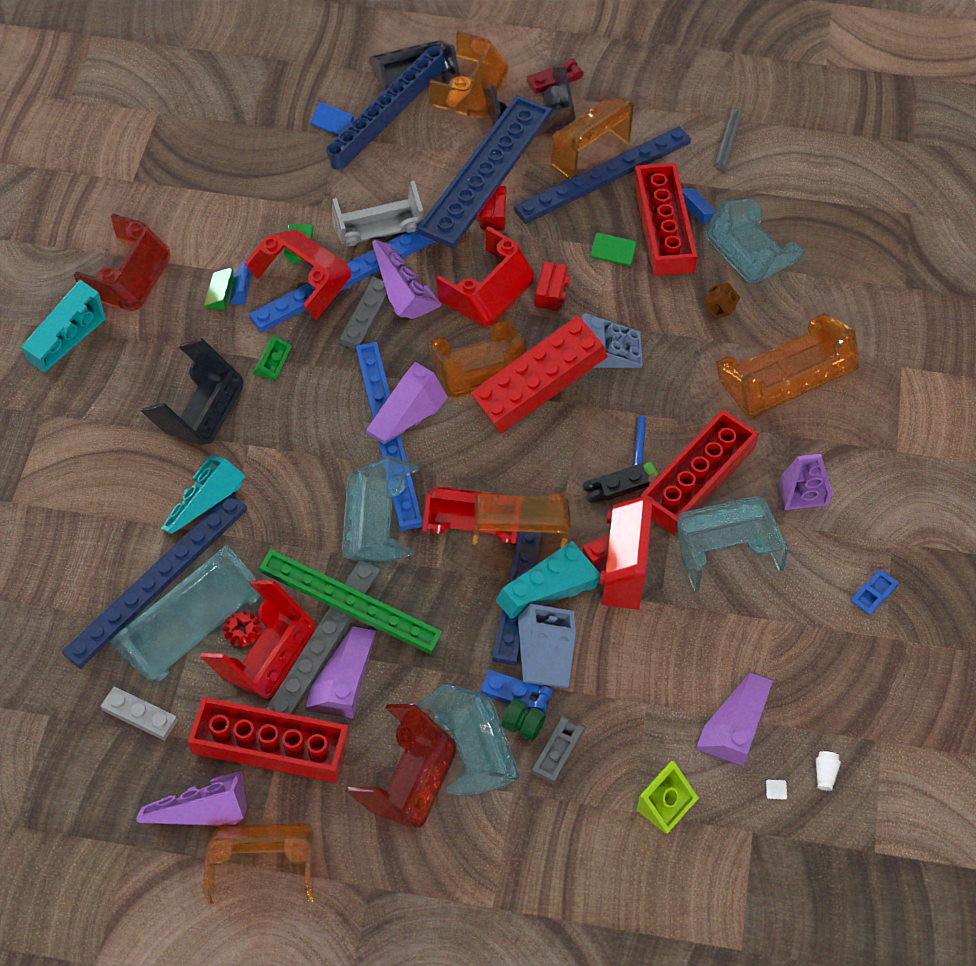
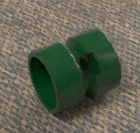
[501,698,547,742]

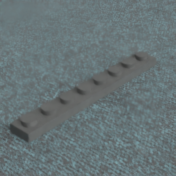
[266,560,381,715]

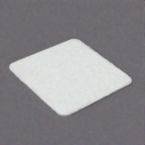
[766,780,787,799]

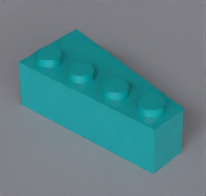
[21,280,106,373]
[496,541,601,619]

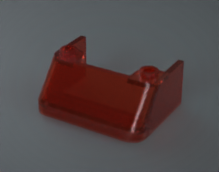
[74,214,171,311]
[345,704,457,828]

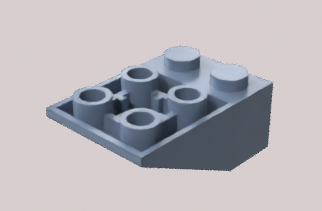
[581,313,643,368]
[518,604,576,689]

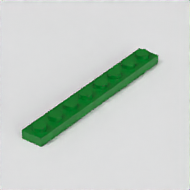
[259,549,442,655]

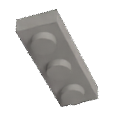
[100,687,178,741]

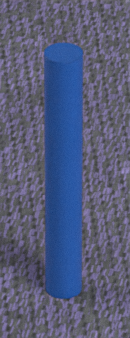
[634,415,646,466]

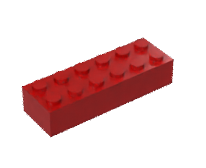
[633,163,697,276]
[471,315,608,435]
[640,409,759,536]
[188,697,349,783]

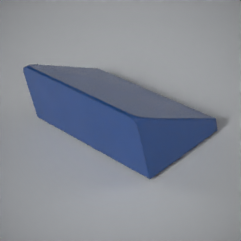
[310,102,354,136]
[682,188,719,224]
[229,258,251,305]

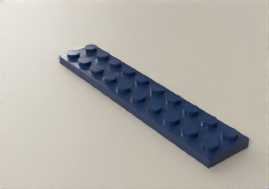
[417,95,552,249]

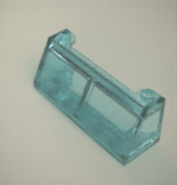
[109,544,261,683]

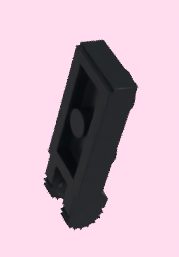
[583,463,650,503]

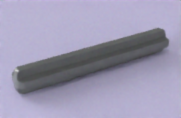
[715,109,742,170]

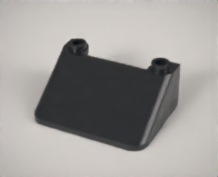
[369,40,460,92]

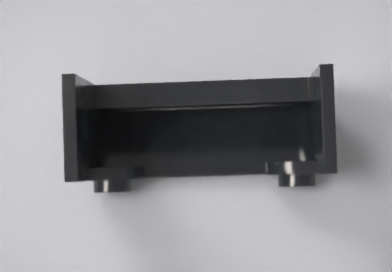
[482,65,576,136]
[141,338,243,445]

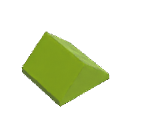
[636,761,699,834]

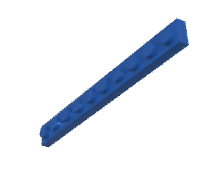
[249,231,435,333]
[356,342,423,531]

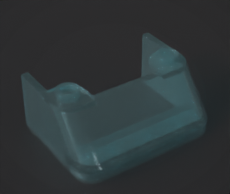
[342,456,419,562]
[677,496,788,592]
[416,684,519,797]

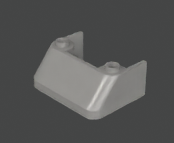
[332,181,423,246]

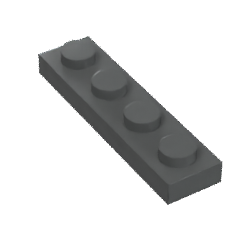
[340,276,388,349]

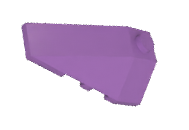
[372,240,442,319]
[365,362,448,444]
[778,454,833,510]
[305,626,376,719]
[696,673,773,766]
[136,770,247,825]

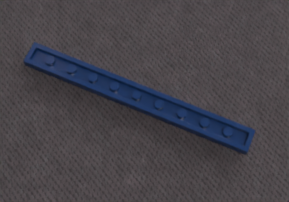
[514,126,691,224]
[62,494,247,669]

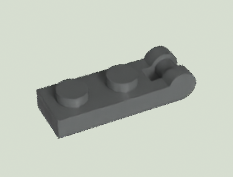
[532,716,586,785]

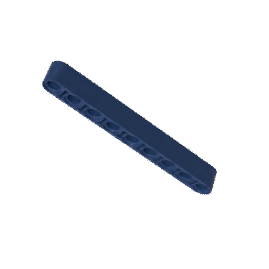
[326,46,446,170]

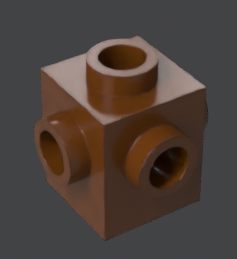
[703,282,740,319]

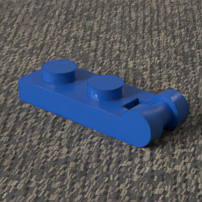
[480,670,553,712]

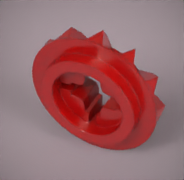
[223,610,261,647]

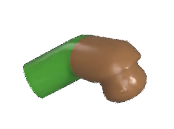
[643,462,660,491]

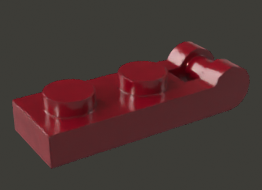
[527,58,584,94]

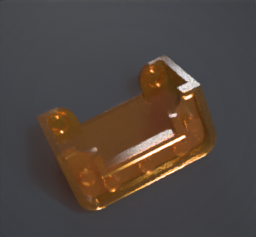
[427,319,526,398]

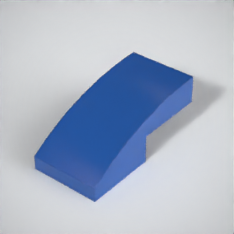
[850,569,899,616]

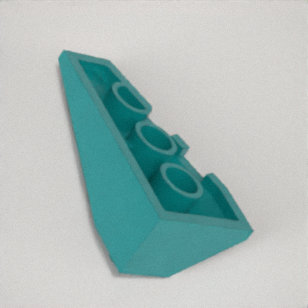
[161,455,245,534]

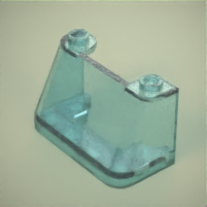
[705,198,805,283]

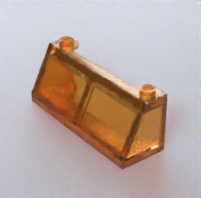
[716,313,860,419]

